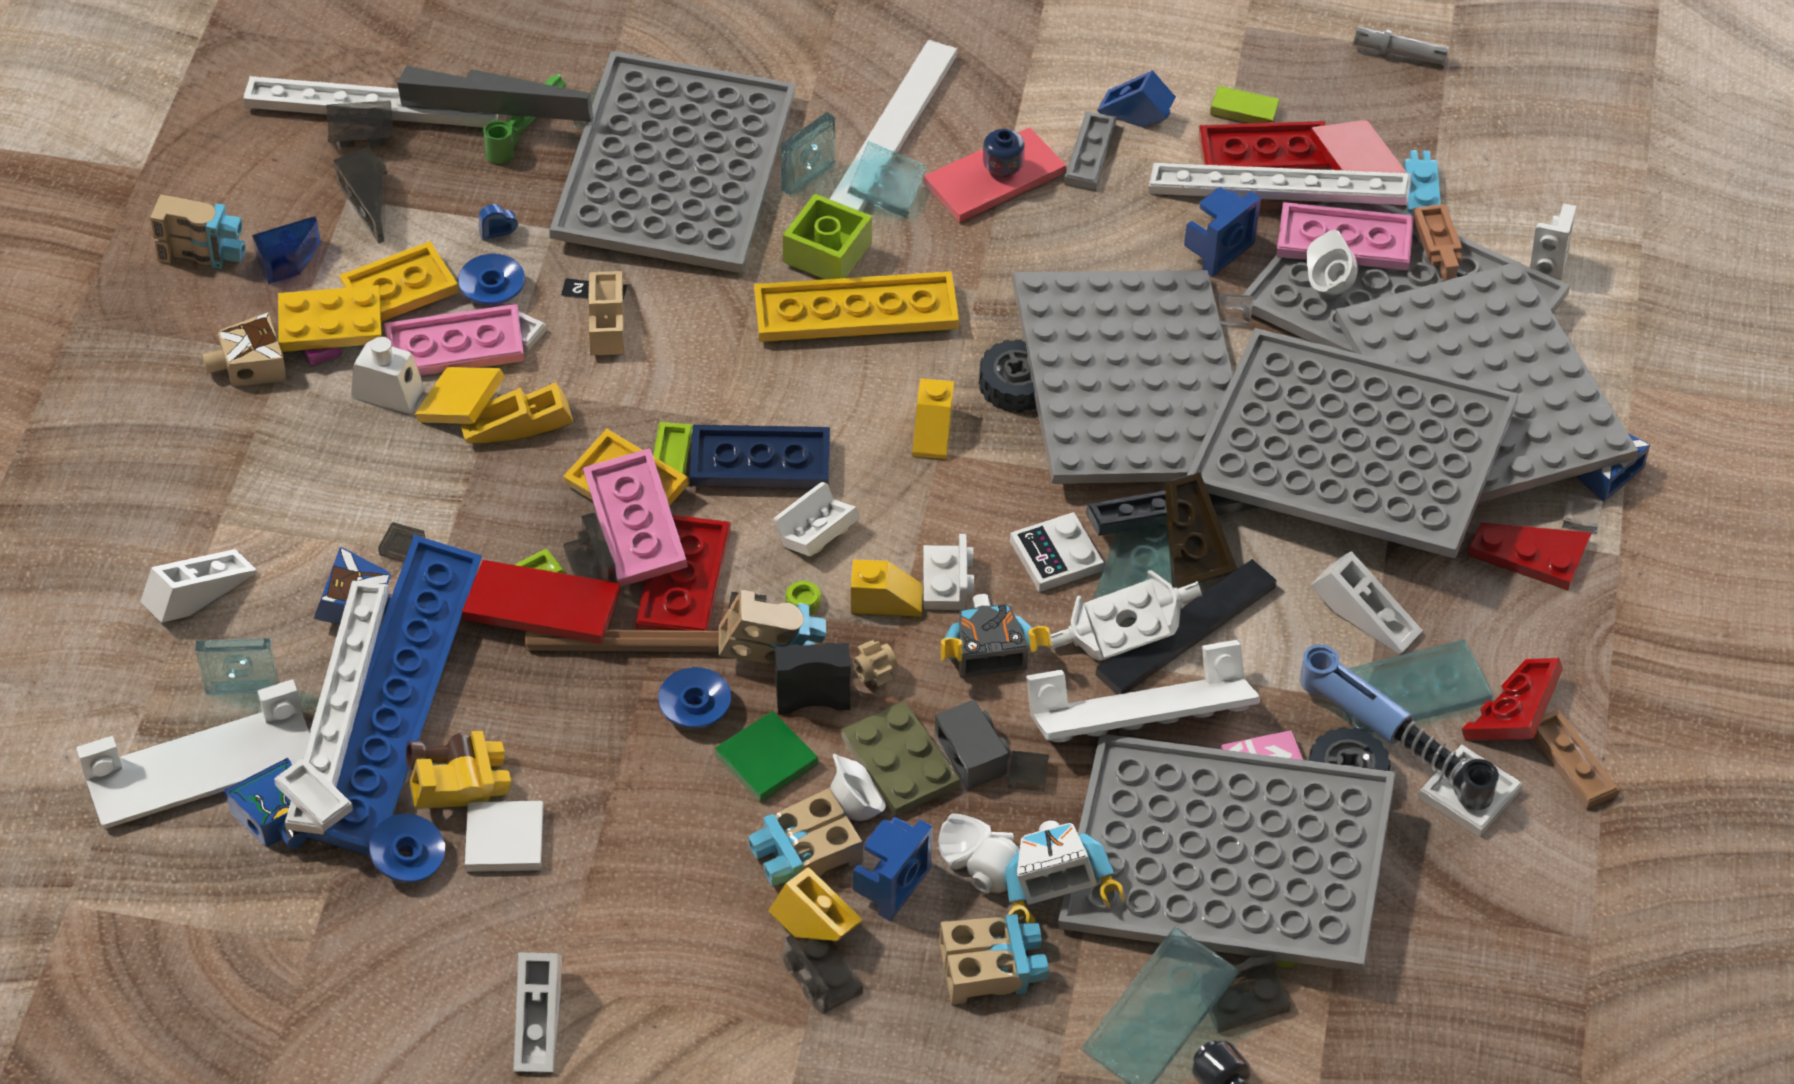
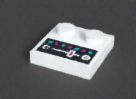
[1010,512,1104,592]

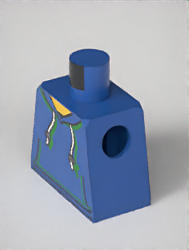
[225,757,308,849]

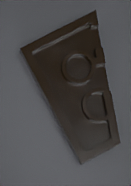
[1165,472,1237,589]

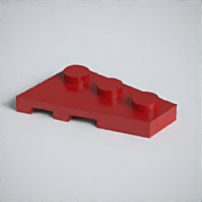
[1468,522,1592,591]
[1461,658,1563,741]

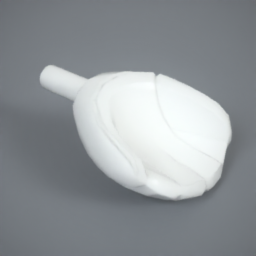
[938,813,1014,870]

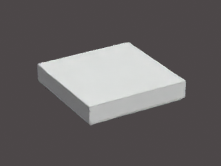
[1418,744,1523,837]
[465,801,544,872]

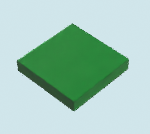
[715,711,818,802]

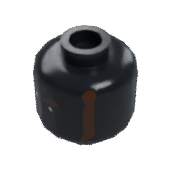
[1192,1041,1251,1084]

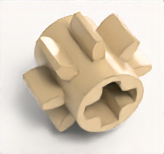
[853,640,898,687]

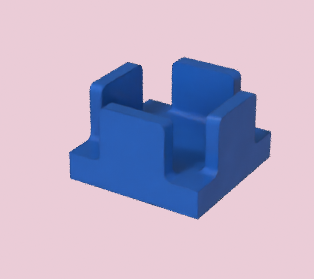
[1184,187,1261,277]
[853,817,933,922]

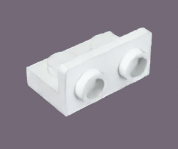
[1530,203,1576,279]
[923,534,974,610]

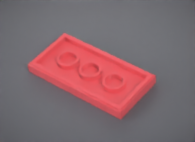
[924,127,1066,223]

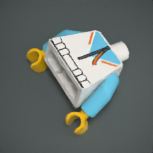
[1005,821,1125,923]

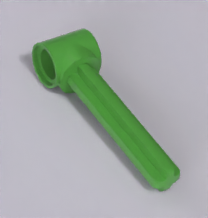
[483,74,566,164]

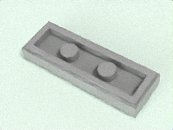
[1064,111,1117,191]

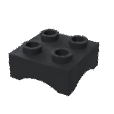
[775,642,851,714]

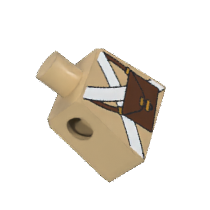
[202,313,287,387]

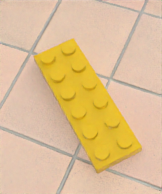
[754,271,959,342]

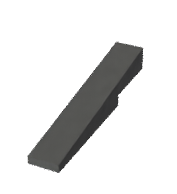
[397,66,593,122]

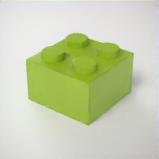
[783,193,872,279]

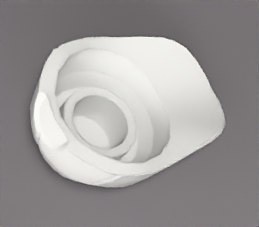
[1307,230,1357,295]
[830,754,886,821]

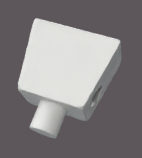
[351,337,425,415]

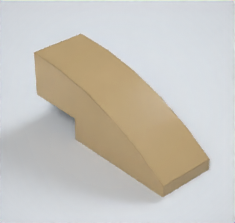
[589,271,624,356]

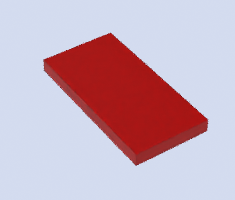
[1198,121,1333,170]
[635,515,731,631]
[462,560,621,644]

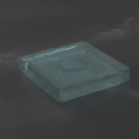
[781,112,835,196]
[847,141,927,218]
[196,638,280,695]

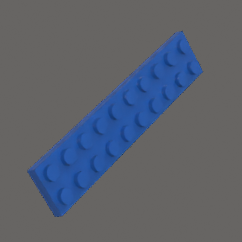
[306,535,482,856]

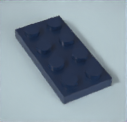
[690,425,830,488]

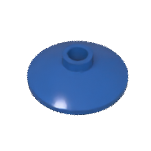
[458,253,525,305]
[658,667,731,729]
[369,814,445,883]

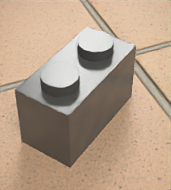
[934,699,1011,790]

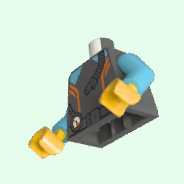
[940,594,1052,678]

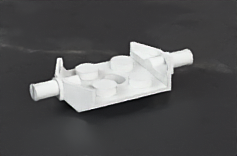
[1050,570,1202,661]

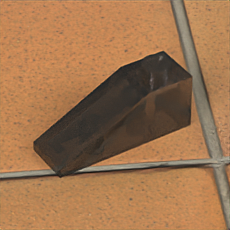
[333,146,388,244]

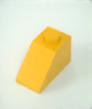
[912,378,954,460]
[851,559,923,617]
[768,867,863,941]

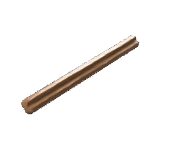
[525,630,719,652]

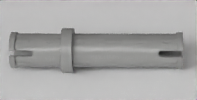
[1353,25,1449,66]

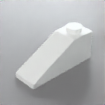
[140,549,256,622]
[1310,551,1423,654]
[514,953,562,1072]

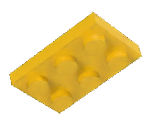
[339,241,459,321]
[278,285,382,352]
[563,428,689,506]

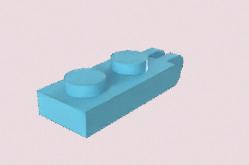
[1404,150,1441,214]

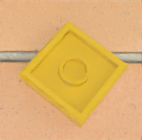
[415,367,505,424]

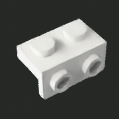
[774,482,860,556]

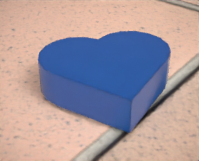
[478,204,518,240]

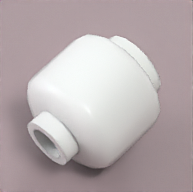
[967,836,1020,893]

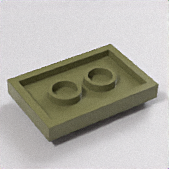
[841,701,960,817]

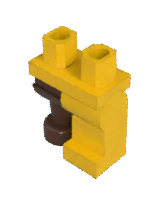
[405,731,511,809]

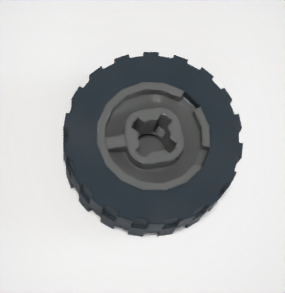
[979,339,1036,412]
[1308,727,1391,771]

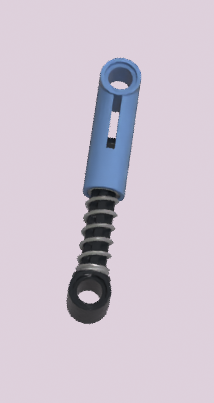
[1299,644,1499,811]

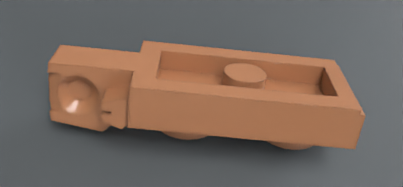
[1412,204,1462,281]

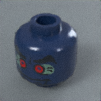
[982,128,1025,177]

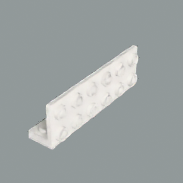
[1026,640,1260,742]
[76,679,310,829]

